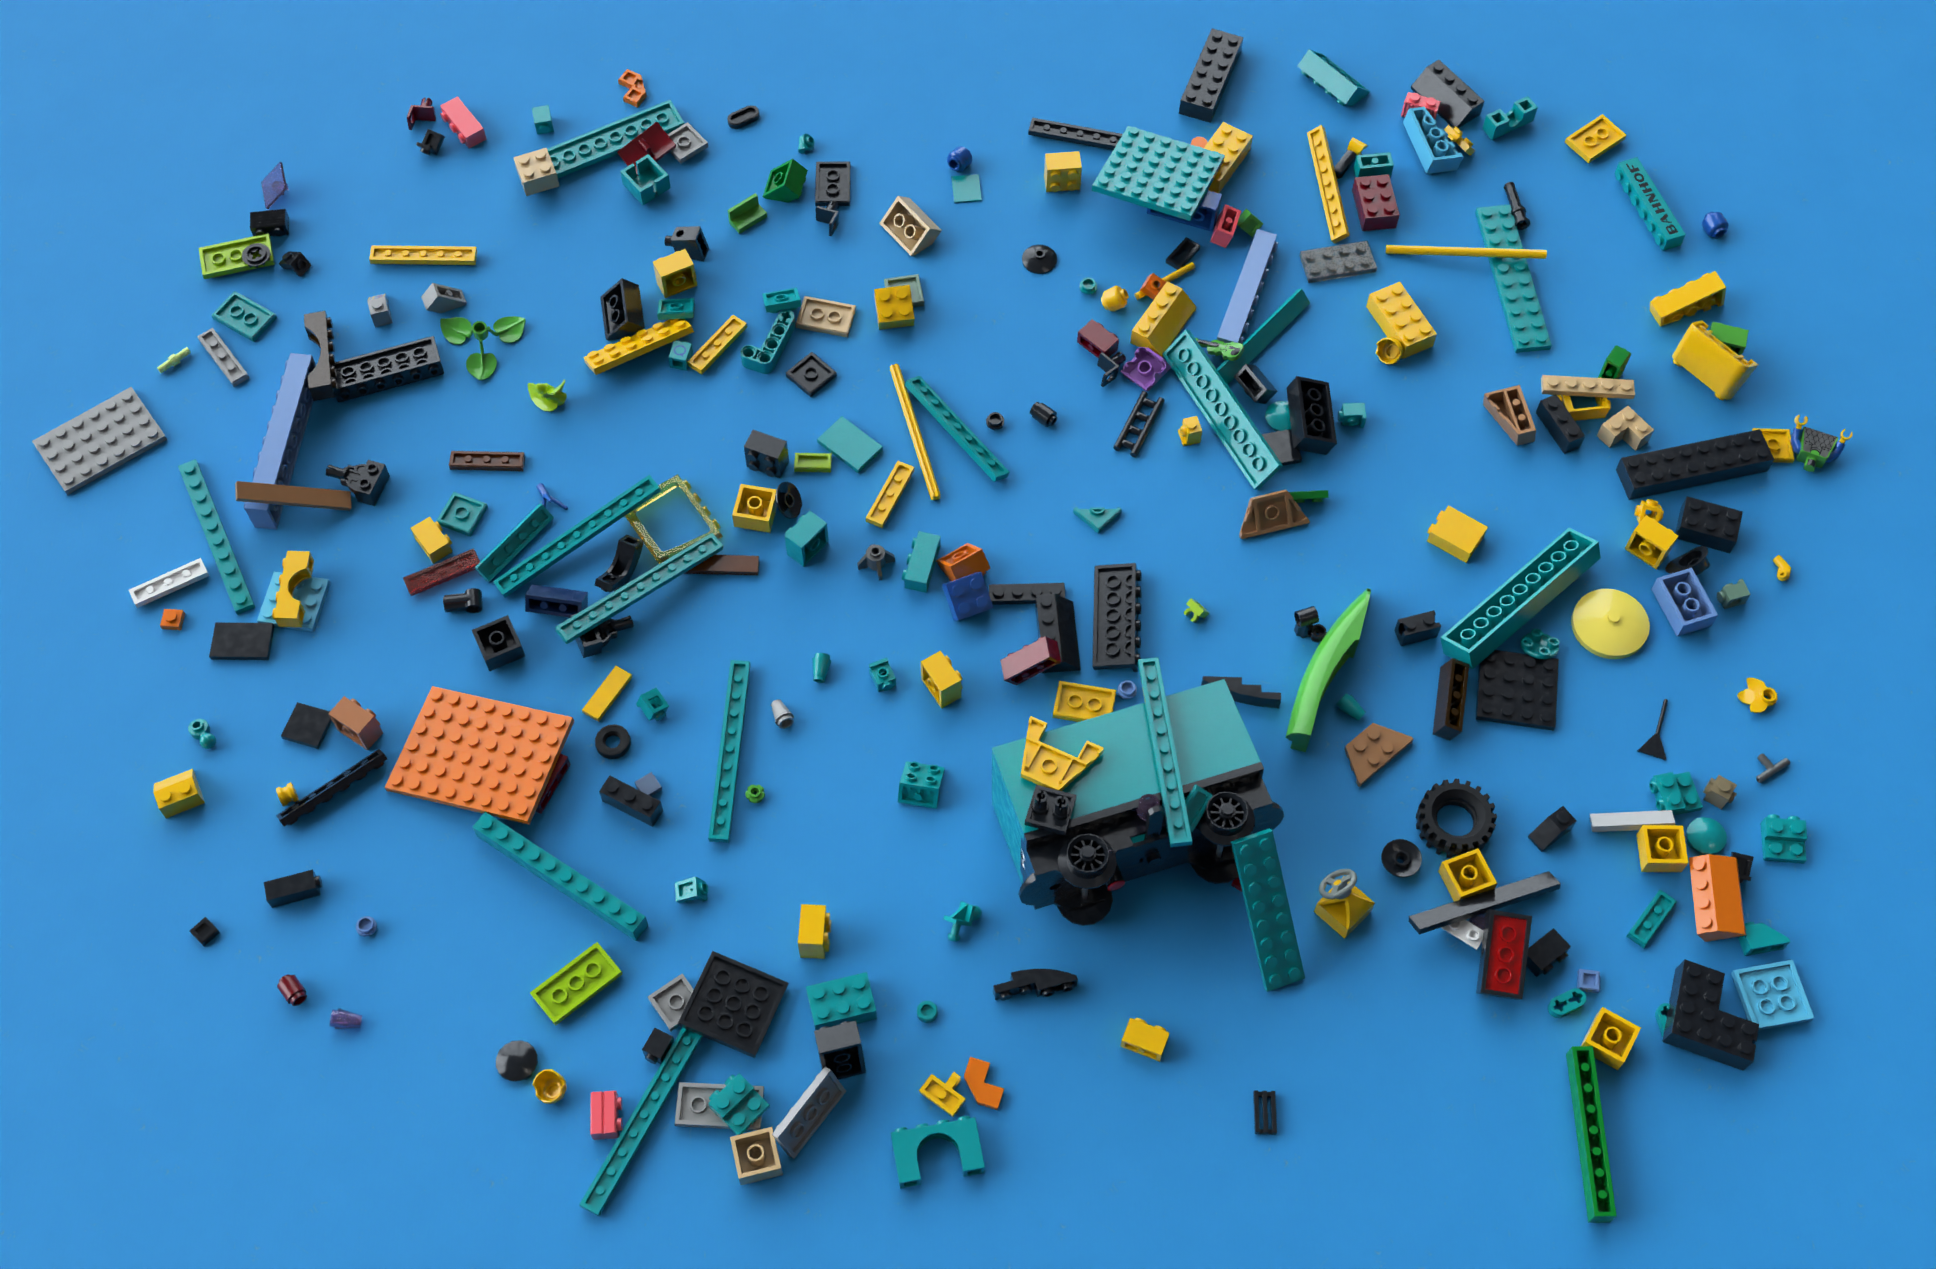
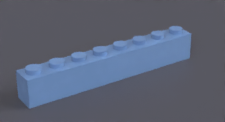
[1217,229,1279,344]

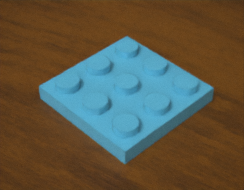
[257,571,331,632]
[1731,960,1814,1030]

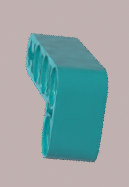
[740,309,795,374]

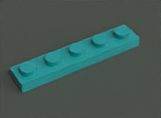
[475,504,554,582]

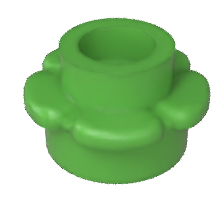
[745,784,765,803]

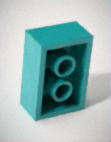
[806,972,877,1031]

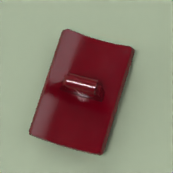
[617,122,676,176]

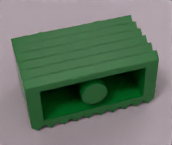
[1598,345,1631,379]

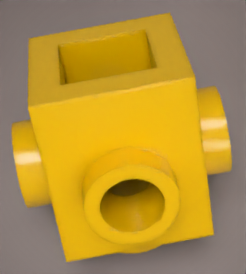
[1634,499,1664,523]

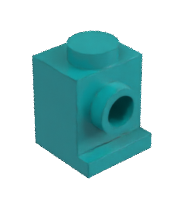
[1338,403,1367,428]
[869,658,896,692]
[636,688,669,721]

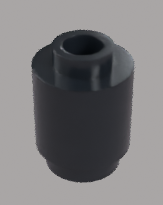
[1030,402,1057,427]

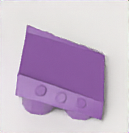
[1120,347,1171,392]

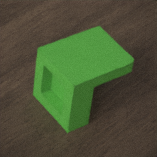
[1237,209,1263,237]

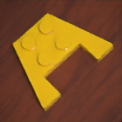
[1021,716,1104,791]

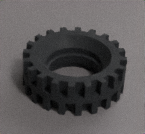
[1416,779,1497,858]

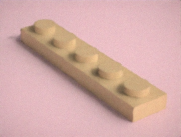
[1541,375,1635,399]

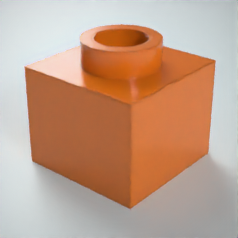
[1140,273,1166,300]

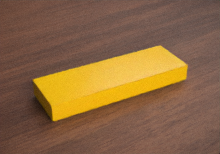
[582,666,632,722]

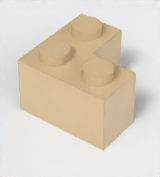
[1597,406,1654,451]

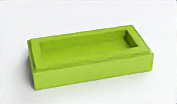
[794,453,832,472]

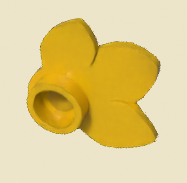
[1737,678,1777,713]

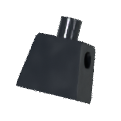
[665,226,709,262]

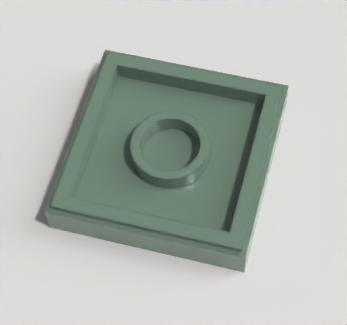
[884,274,924,307]

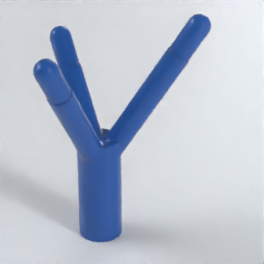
[536,483,568,510]

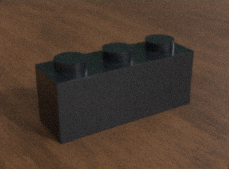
[1536,394,1585,454]
[599,776,663,827]

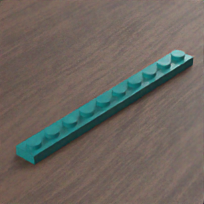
[178,459,255,615]
[493,475,661,598]
[555,533,723,644]
[1138,657,1192,847]
[708,660,751,843]
[579,1028,703,1216]

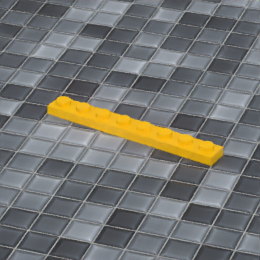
[1307,125,1350,244]

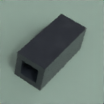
[264,869,322,908]

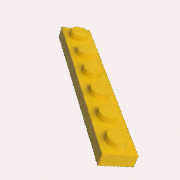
[369,245,477,265]

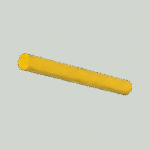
[1134,262,1195,300]

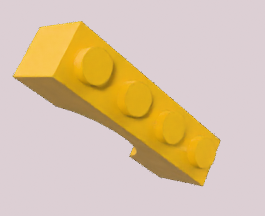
[272,551,314,628]

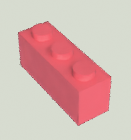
[440,96,487,149]

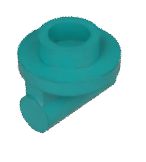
[798,134,815,154]

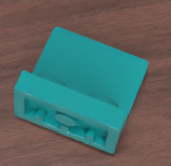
[898,761,945,809]

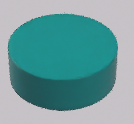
[917,1001,938,1023]

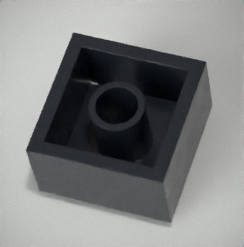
[744,430,789,478]
[472,615,525,671]

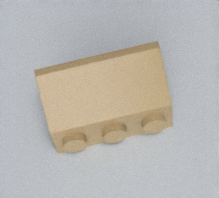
[879,196,942,256]

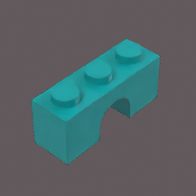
[1482,96,1538,140]

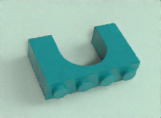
[891,1116,985,1188]

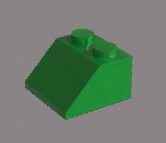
[762,159,808,203]

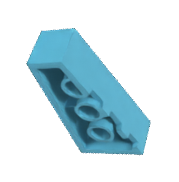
[1403,107,1464,174]

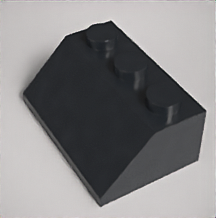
[600,278,645,341]

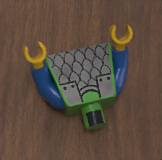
[1790,415,1853,472]

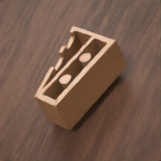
[1483,385,1536,446]

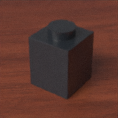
[642,1028,674,1064]

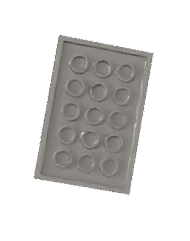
[32,387,167,495]

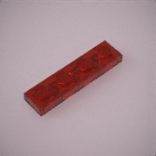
[403,548,480,596]

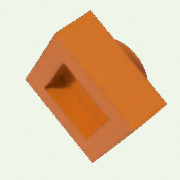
[160,609,185,630]

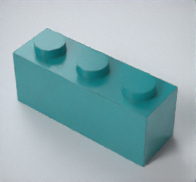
[902,531,941,593]

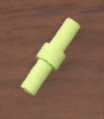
[157,347,191,373]

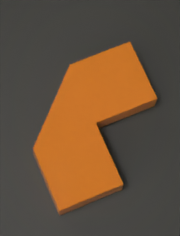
[618,69,647,108]
[964,1057,1004,1110]

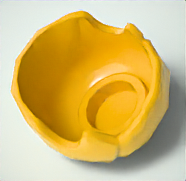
[1375,337,1403,364]
[533,1069,567,1104]

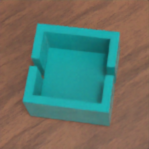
[620,154,671,205]

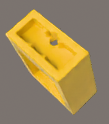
[1557,395,1611,421]

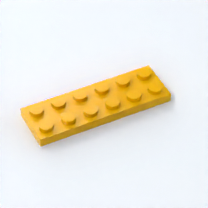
[583,319,694,375]

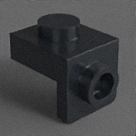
[416,129,445,155]
[279,251,311,276]
[1730,852,1754,884]

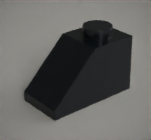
[1528,806,1576,852]

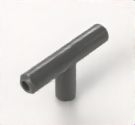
[1756,753,1790,783]

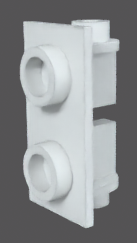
[1441,920,1484,950]

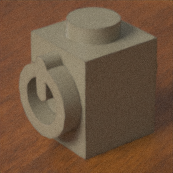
[1703,775,1737,810]

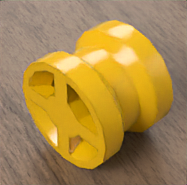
[276,782,299,807]

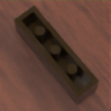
[1433,658,1469,741]

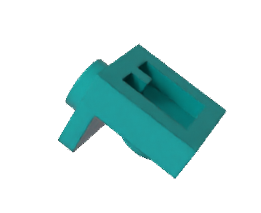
[675,877,708,904]

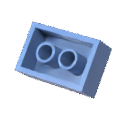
[1651,568,1718,636]

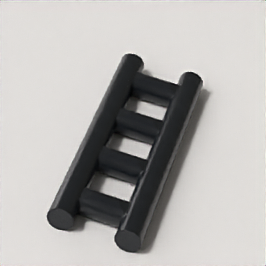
[1113,391,1165,457]

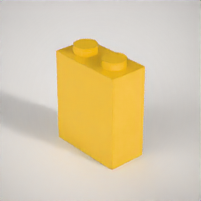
[1427,505,1488,563]

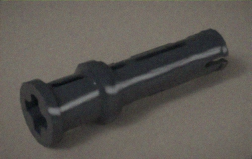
[1504,182,1530,230]

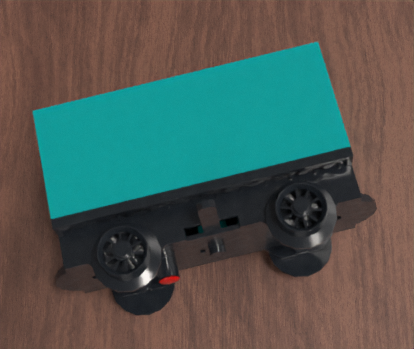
[992,679,1284,926]

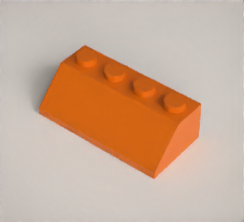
[1689,854,1746,942]

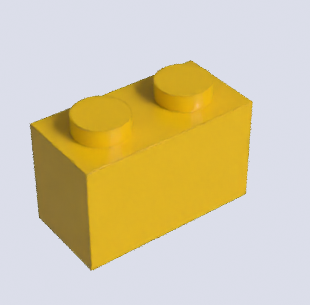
[410,517,452,563]
[1120,1018,1170,1062]

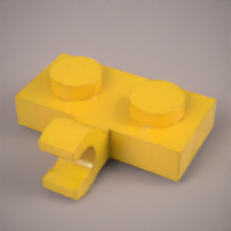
[1444,125,1475,156]
[919,1072,966,1117]

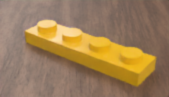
[687,315,747,374]
[866,461,914,528]

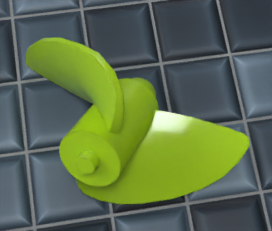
[528,379,567,412]

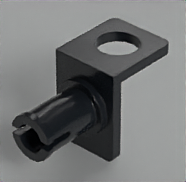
[816,200,839,236]
[1097,352,1126,387]

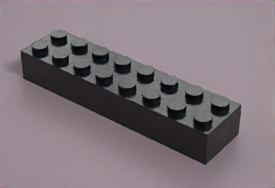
[1616,429,1774,500]

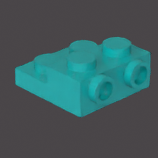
[1649,772,1703,816]
[1760,814,1807,864]
[708,1073,770,1135]

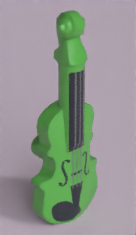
[1195,338,1244,361]

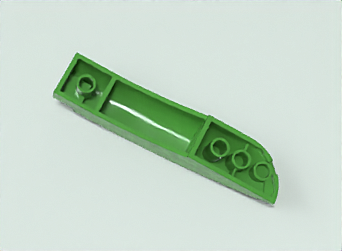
[1285,588,1371,752]

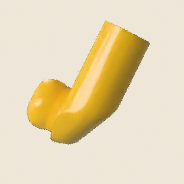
[1772,555,1791,581]

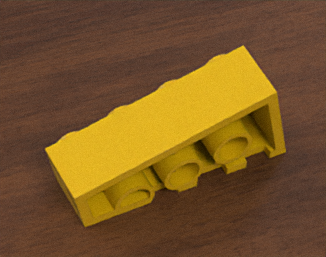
[1649,271,1726,327]

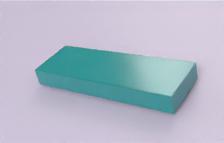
[1626,890,1677,948]

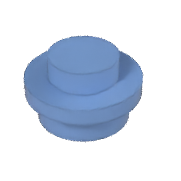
[1117,680,1137,699]
[356,916,377,937]

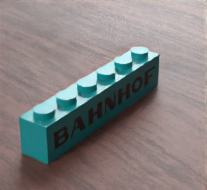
[1614,157,1686,251]

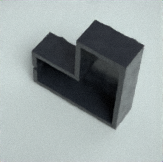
[1662,960,1759,1070]

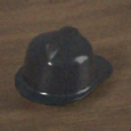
[1665,546,1710,575]

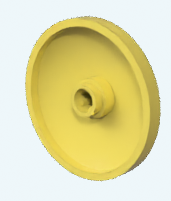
[1571,589,1650,659]

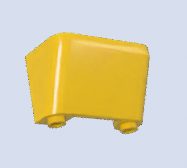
[1672,320,1758,400]

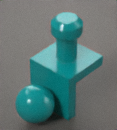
[943,901,982,942]

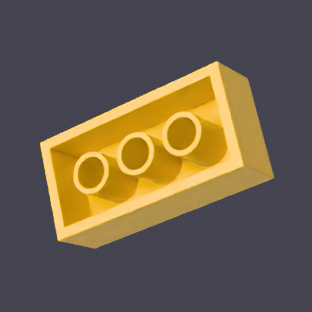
[1204,122,1253,193]
[1366,282,1437,359]

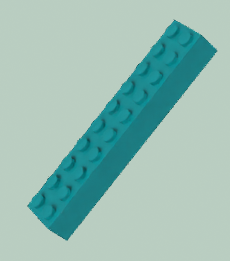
[1440,528,1601,669]

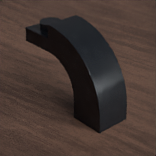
[595,535,644,592]

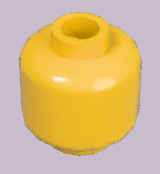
[1101,285,1129,312]

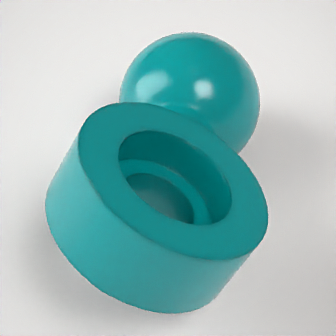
[188,719,216,749]

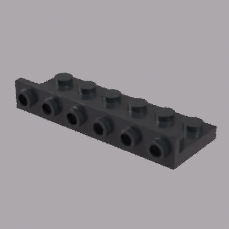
[333,336,444,402]
[1093,563,1142,672]

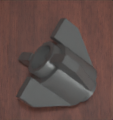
[857,544,895,580]

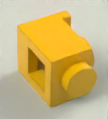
[1178,416,1202,446]

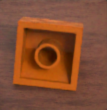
[936,543,991,581]

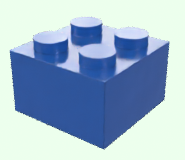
[942,572,993,621]

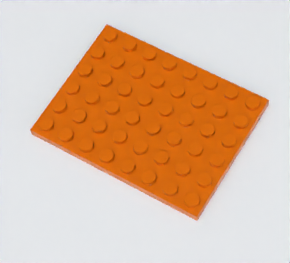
[385,686,574,825]

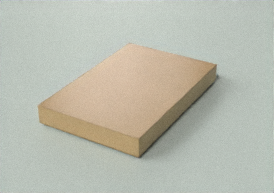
[796,296,856,337]

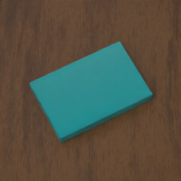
[211,291,277,342]
[817,416,883,473]

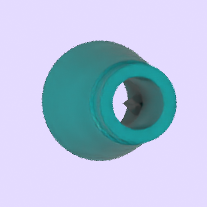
[812,653,831,683]
[1336,693,1366,721]

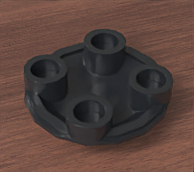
[496,1040,538,1081]

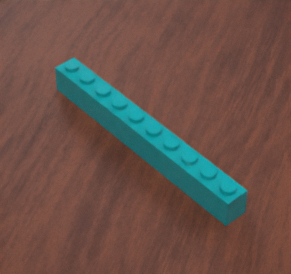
[473,812,648,941]

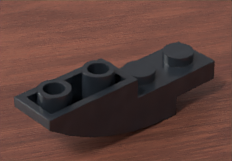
[993,969,1078,1000]

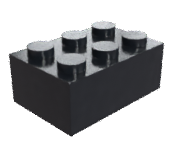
[1675,496,1743,553]
[814,1021,866,1080]

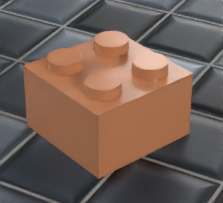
[328,696,383,751]

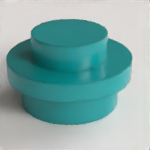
[1079,277,1097,295]

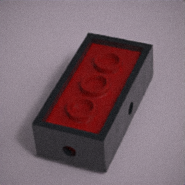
[1476,910,1532,1000]

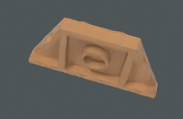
[1239,490,1310,539]
[1344,723,1414,787]

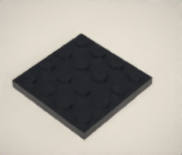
[1476,650,1559,731]
[678,951,789,1058]

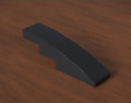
[1201,676,1281,708]

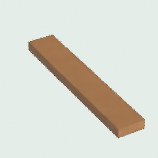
[235,481,351,511]

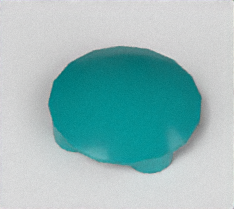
[1265,401,1291,432]
[1520,629,1560,659]
[1686,817,1727,855]

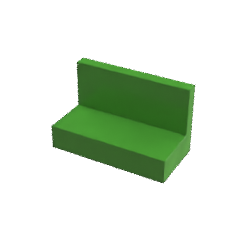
[727,193,767,234]

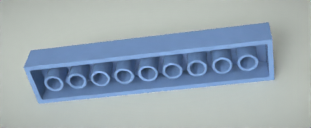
[244,353,316,530]

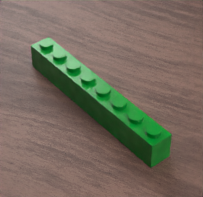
[1566,1046,1617,1223]

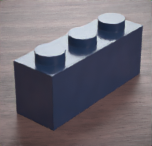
[525,584,588,618]

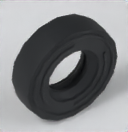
[595,724,631,759]

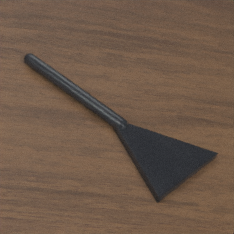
[1637,699,1668,760]

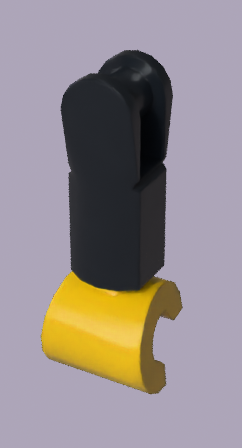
[1334,137,1368,179]

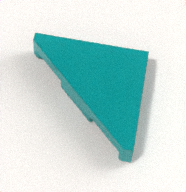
[1073,507,1122,533]

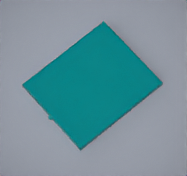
[951,174,982,203]

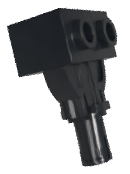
[326,460,390,506]
[570,614,634,658]

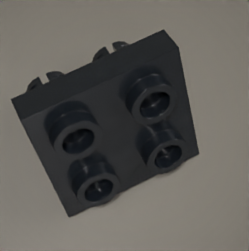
[1025,785,1077,836]

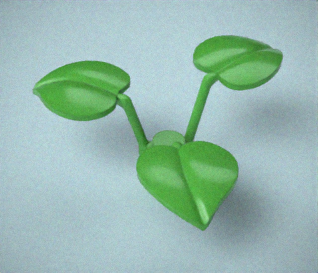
[440,316,526,380]

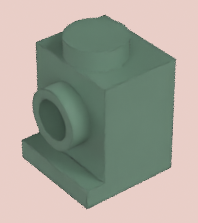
[1717,579,1751,609]

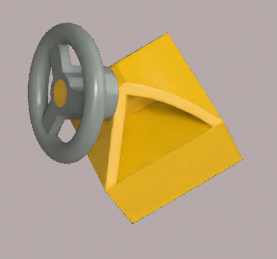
[1314,869,1375,939]

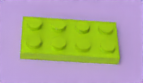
[198,233,275,279]
[530,942,622,1026]

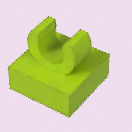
[1184,598,1209,623]

